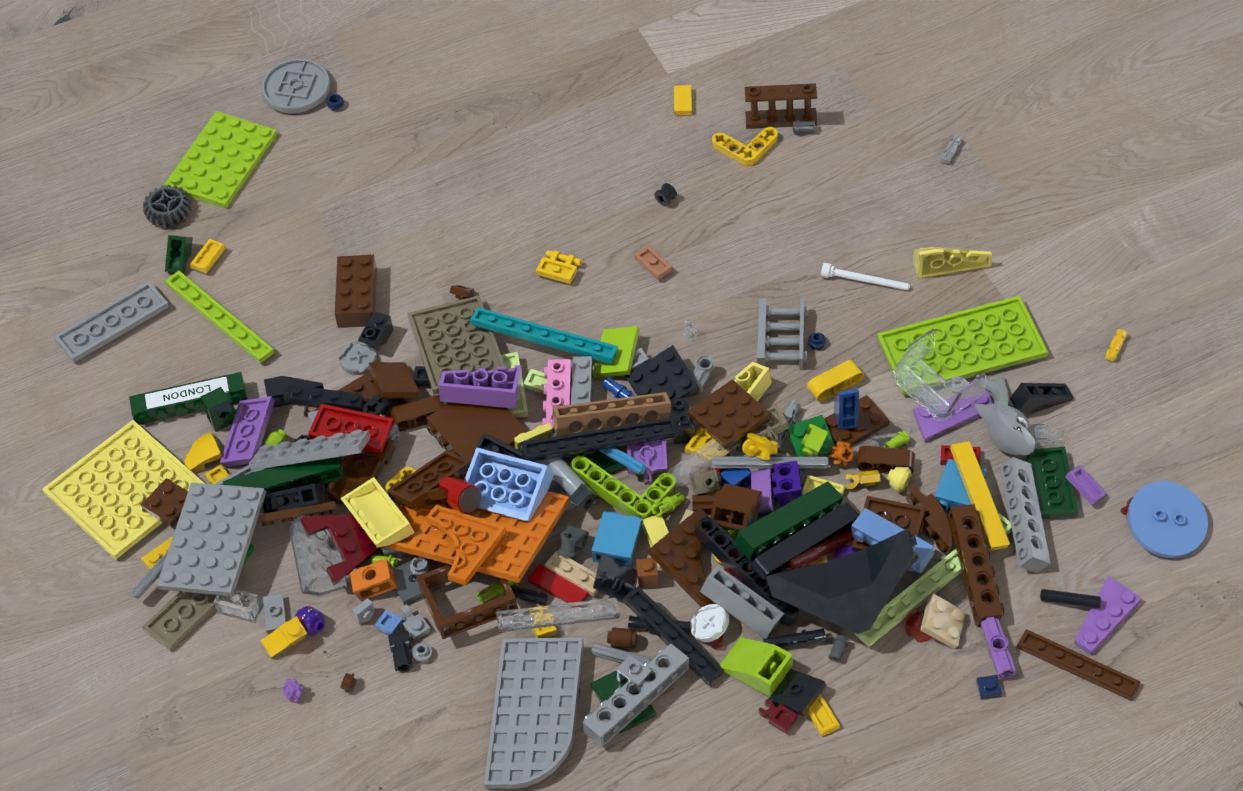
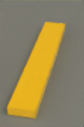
[950,441,1010,551]

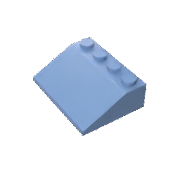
[464,448,554,522]

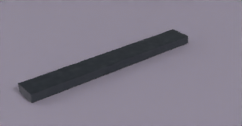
[521,417,678,461]

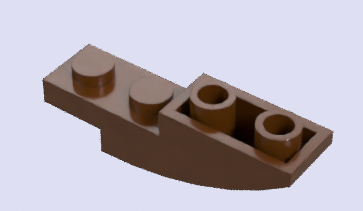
[906,484,952,555]

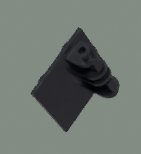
[593,554,637,601]

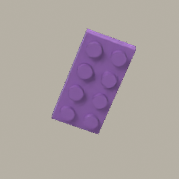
[220,396,275,467]

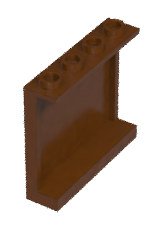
[426,402,528,461]

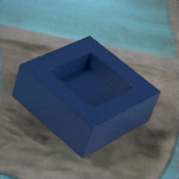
[976,675,1002,700]

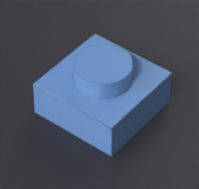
[375,610,404,635]

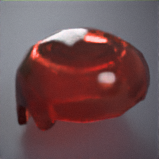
[904,610,933,643]

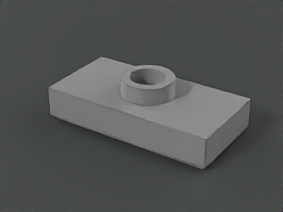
[263,593,286,634]

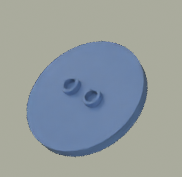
[1127,481,1208,558]

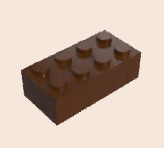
[335,254,377,328]

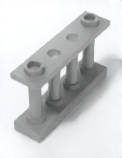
[757,298,808,370]

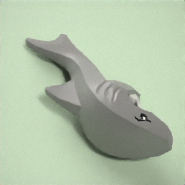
[974,374,1035,455]

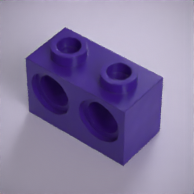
[771,460,803,506]

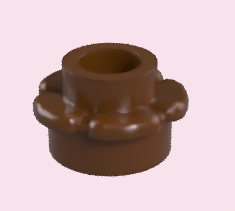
[340,673,357,692]

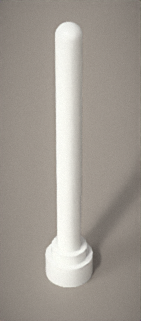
[821,262,910,290]

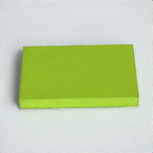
[593,326,640,378]

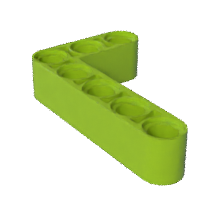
[571,456,676,519]

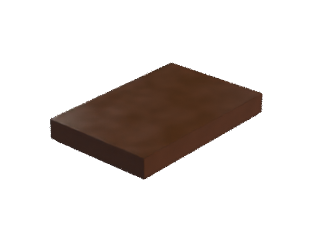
[368,362,420,398]

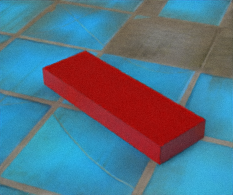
[528,564,589,610]

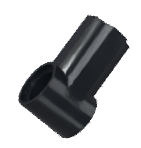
[388,631,413,673]

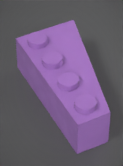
[439,365,522,409]

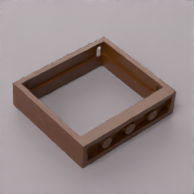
[416,564,519,640]

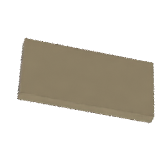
[142,591,228,652]

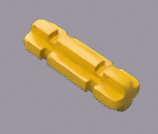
[1105,329,1127,362]

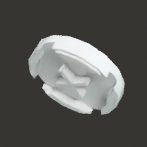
[690,604,729,642]

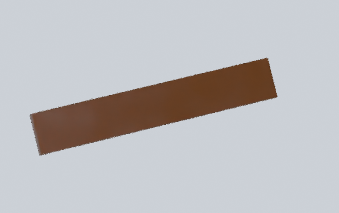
[1017,629,1141,701]

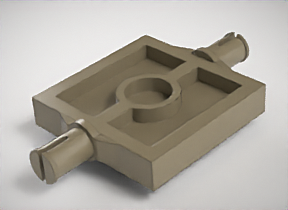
[750,405,790,441]

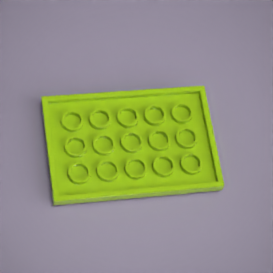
[164,111,278,209]

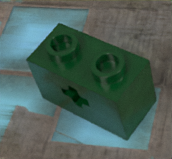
[200,387,236,432]

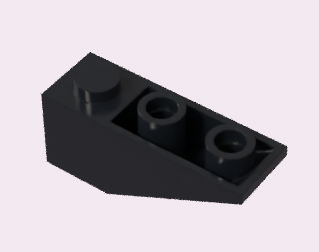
[264,376,324,408]

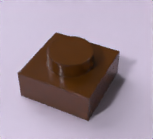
[450,284,474,299]

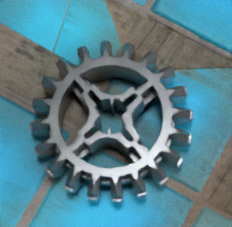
[143,185,192,228]

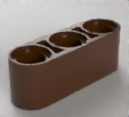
[390,395,446,431]
[857,446,915,474]

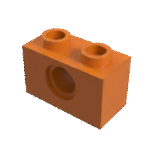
[349,559,398,601]

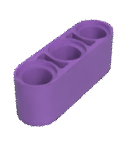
[751,468,775,515]

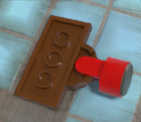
[387,450,481,514]

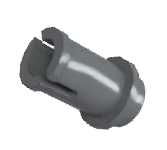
[792,120,815,134]
[828,635,849,663]

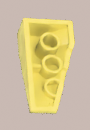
[913,247,992,279]

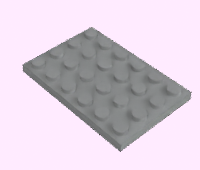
[156,482,266,596]

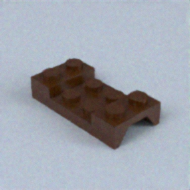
[326,440,395,505]

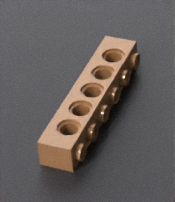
[553,392,671,436]

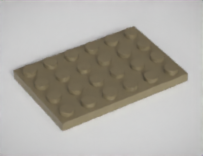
[407,295,506,395]

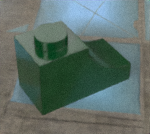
[165,235,193,273]

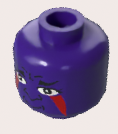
[295,606,325,636]

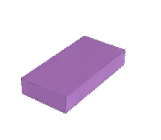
[1065,465,1107,506]

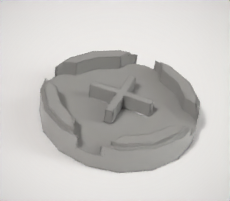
[339,342,377,375]

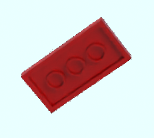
[308,404,394,454]

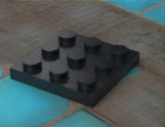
[625,345,700,400]

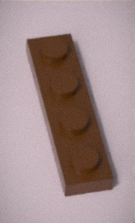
[257,501,336,526]

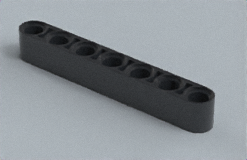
[750,502,860,582]
[696,517,799,626]

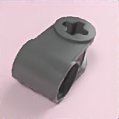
[558,525,589,558]

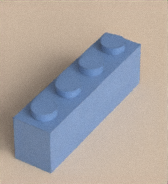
[852,508,934,574]

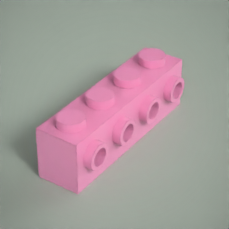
[542,359,572,433]

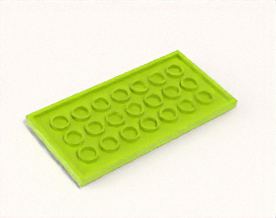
[877,295,1048,396]

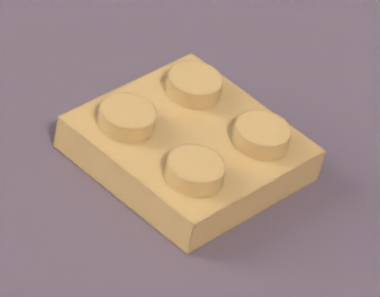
[920,593,966,649]

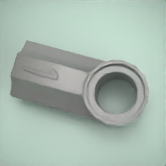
[692,355,715,395]

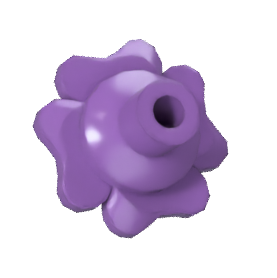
[283,678,304,702]

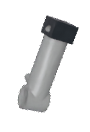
[536,456,599,510]

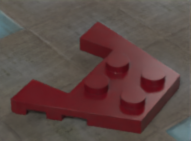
[301,514,380,585]

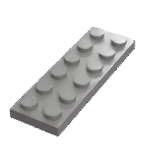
[54,281,169,363]
[249,430,371,470]

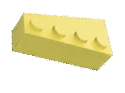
[734,362,772,402]

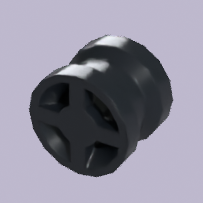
[654,183,677,206]

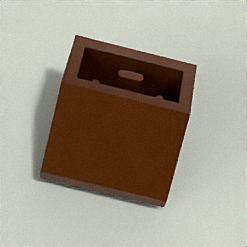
[710,484,762,530]

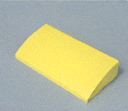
[341,477,414,547]

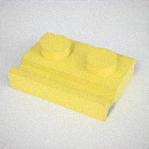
[514,423,553,451]

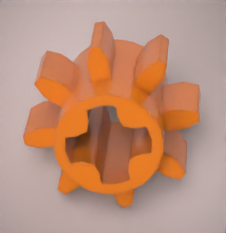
[829,441,854,466]

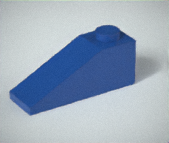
[834,389,859,430]

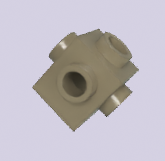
[690,466,722,495]

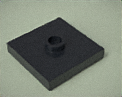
[768,669,826,716]

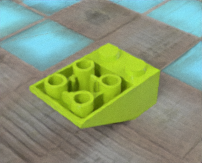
[719,637,793,697]

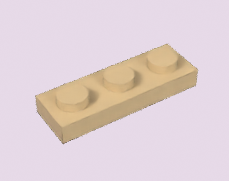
[545,551,599,597]

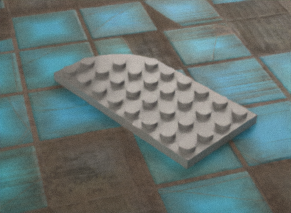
[484,638,584,789]

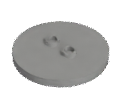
[261,58,331,113]

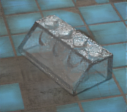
[289,515,348,596]

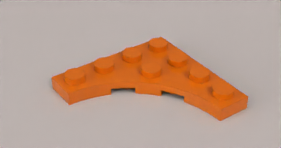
[426,505,506,586]

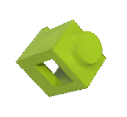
[801,424,828,457]

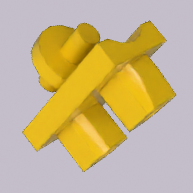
[742,433,778,460]

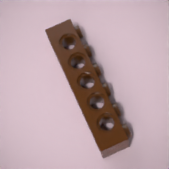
[948,504,1004,626]

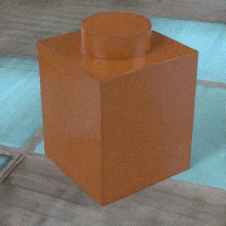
[636,558,659,589]

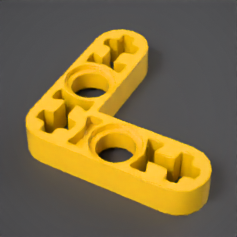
[712,127,778,166]

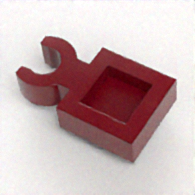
[759,699,798,733]

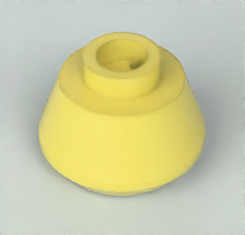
[887,467,912,493]

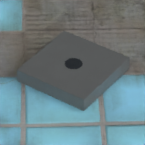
[394,560,440,605]

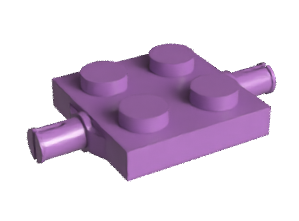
[627,439,667,485]

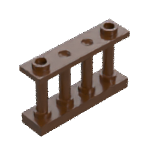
[745,83,817,129]

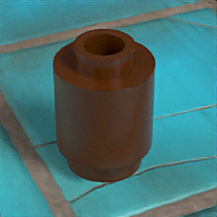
[607,627,637,649]

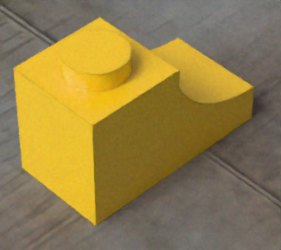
[260,616,307,659]

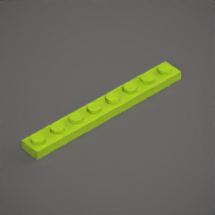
[165,271,274,364]

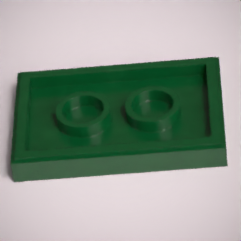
[590,670,656,734]

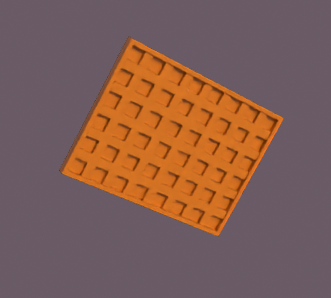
[383,461,570,583]

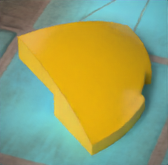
[185,432,222,473]

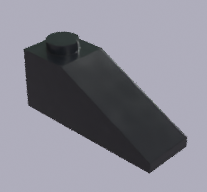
[1010,383,1074,413]
[263,483,327,514]

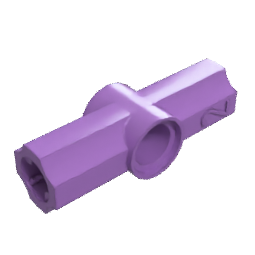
[981,617,1016,679]

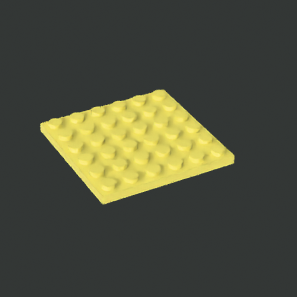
[42,420,205,560]

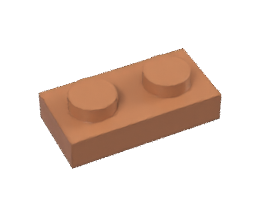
[634,245,672,280]

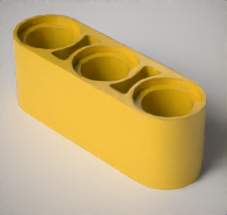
[807,360,864,402]

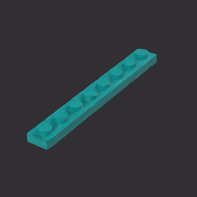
[470,307,618,364]

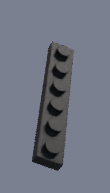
[623,586,724,686]

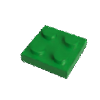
[786,414,835,457]

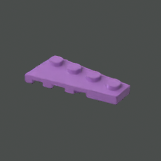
[913,391,993,443]
[1074,575,1142,655]

